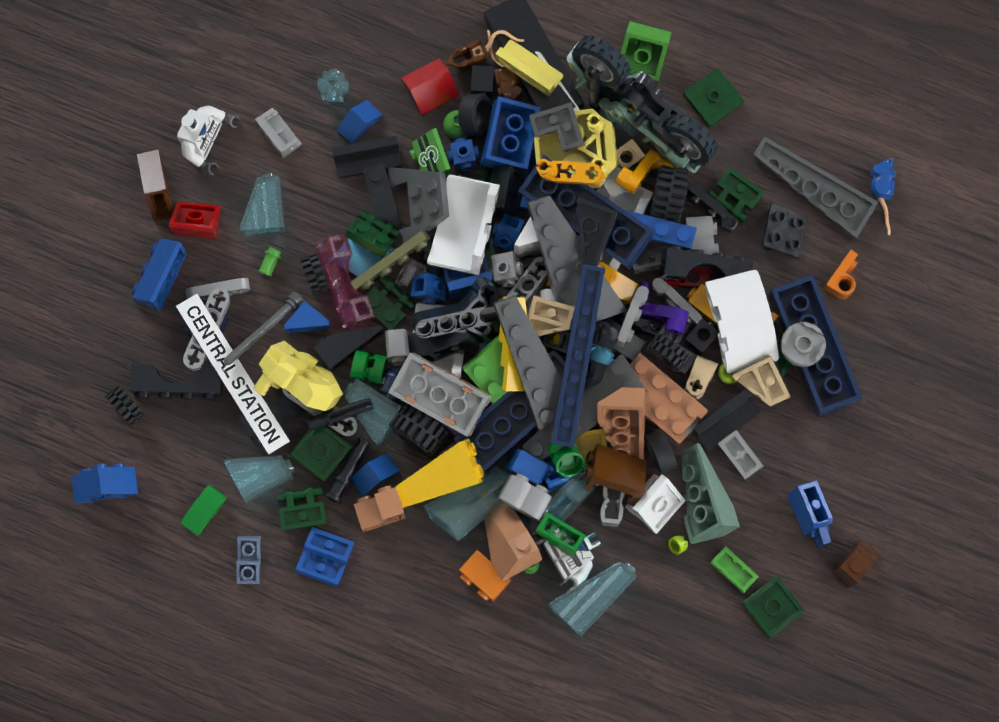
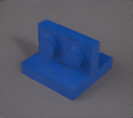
[442,256,493,300]

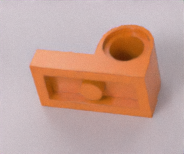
[824,250,858,299]

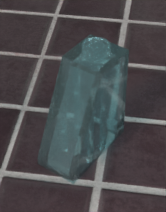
[240,173,286,236]
[344,379,401,448]
[223,456,295,504]
[541,465,599,530]

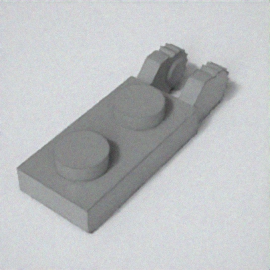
[652,277,702,326]
[615,285,649,348]

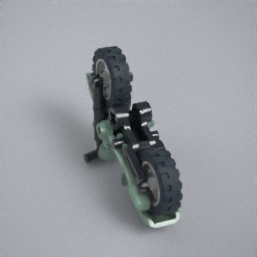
[567,35,718,173]

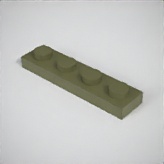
[350,231,431,291]

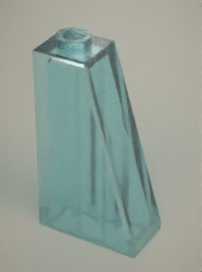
[424,466,512,541]
[548,561,637,638]

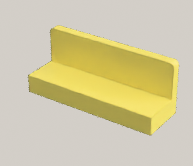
[495,40,563,97]

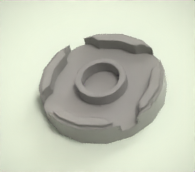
[781,322,826,367]

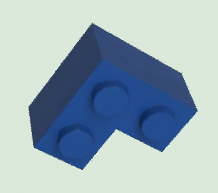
[72,464,138,503]

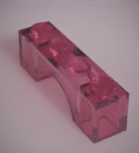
[314,234,375,329]

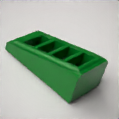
[535,512,586,558]

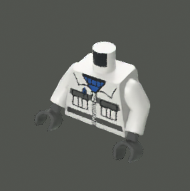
[177,106,241,175]
[533,527,601,594]

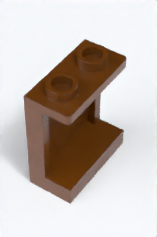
[584,444,647,506]

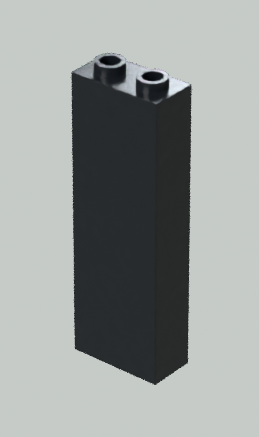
[484,0,584,112]

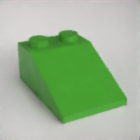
[462,335,508,404]

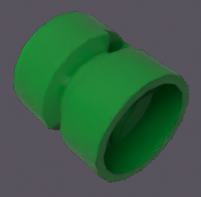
[350,350,387,385]
[548,441,585,477]

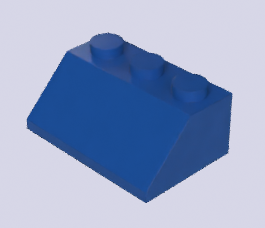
[480,96,540,170]
[132,238,187,313]

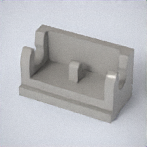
[255,108,302,158]
[718,430,764,479]

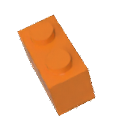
[459,550,511,602]

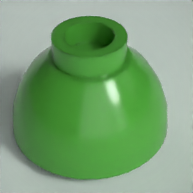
[443,110,469,140]

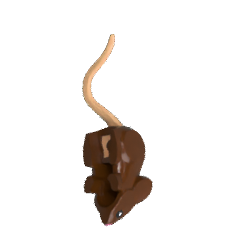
[445,30,524,71]
[487,30,521,101]

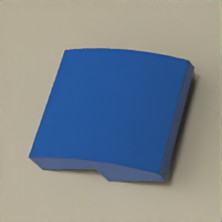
[295,527,354,588]

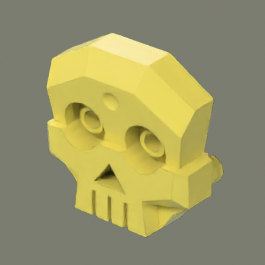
[534,109,618,188]
[253,341,343,411]

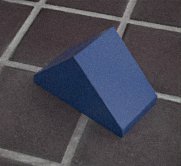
[337,100,383,144]
[284,301,330,333]
[502,449,550,485]
[351,453,400,497]
[542,456,570,493]

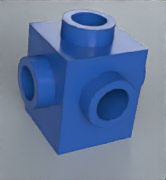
[447,138,479,171]
[491,213,525,252]
[411,272,447,305]

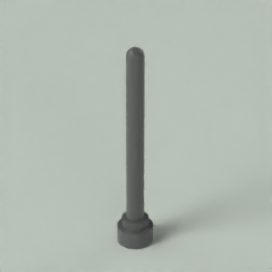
[224,292,304,365]

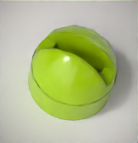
[668,535,688,555]

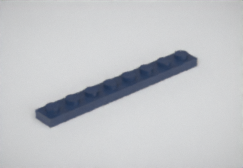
[551,264,606,448]

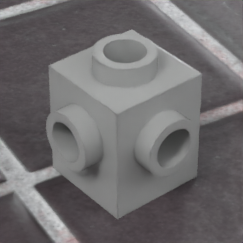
[490,251,524,288]

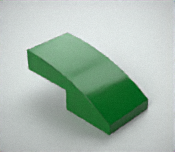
[180,484,227,536]

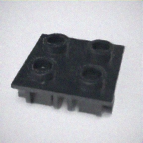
[761,203,808,258]

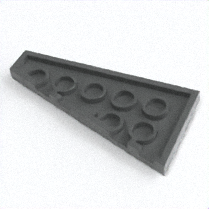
[527,196,628,332]

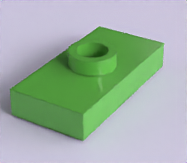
[710,546,759,593]

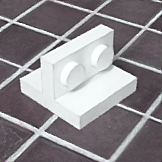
[626,474,685,534]

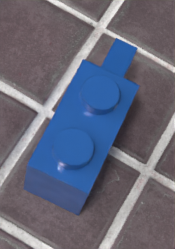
[787,481,833,548]

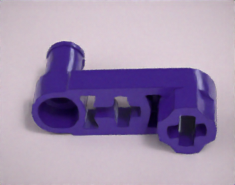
[638,281,689,335]

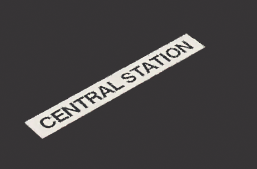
[176,294,290,454]

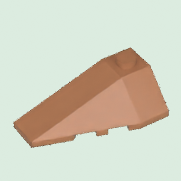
[597,387,645,459]
[480,488,542,581]

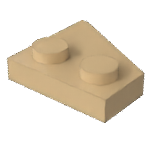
[528,296,575,336]
[732,356,791,406]

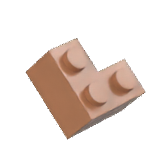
[354,486,406,532]

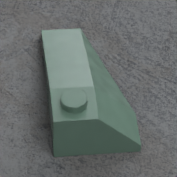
[681,443,740,544]

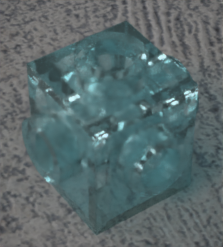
[317,69,349,102]

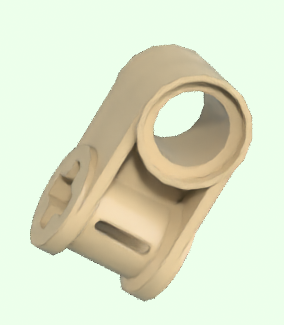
[685,355,718,400]

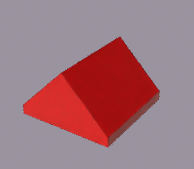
[401,59,459,116]
[169,201,221,240]

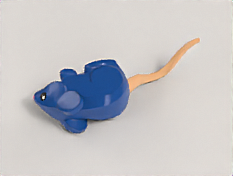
[870,158,896,235]

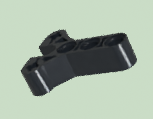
[410,277,500,343]
[538,321,618,386]

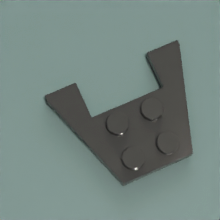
[388,167,449,249]

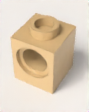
[617,139,645,171]

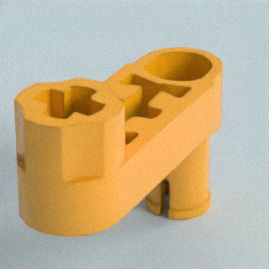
[615,149,678,194]
[536,159,605,187]

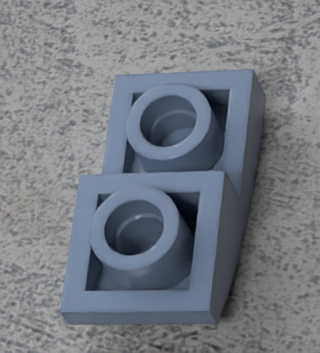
[237,536,261,584]

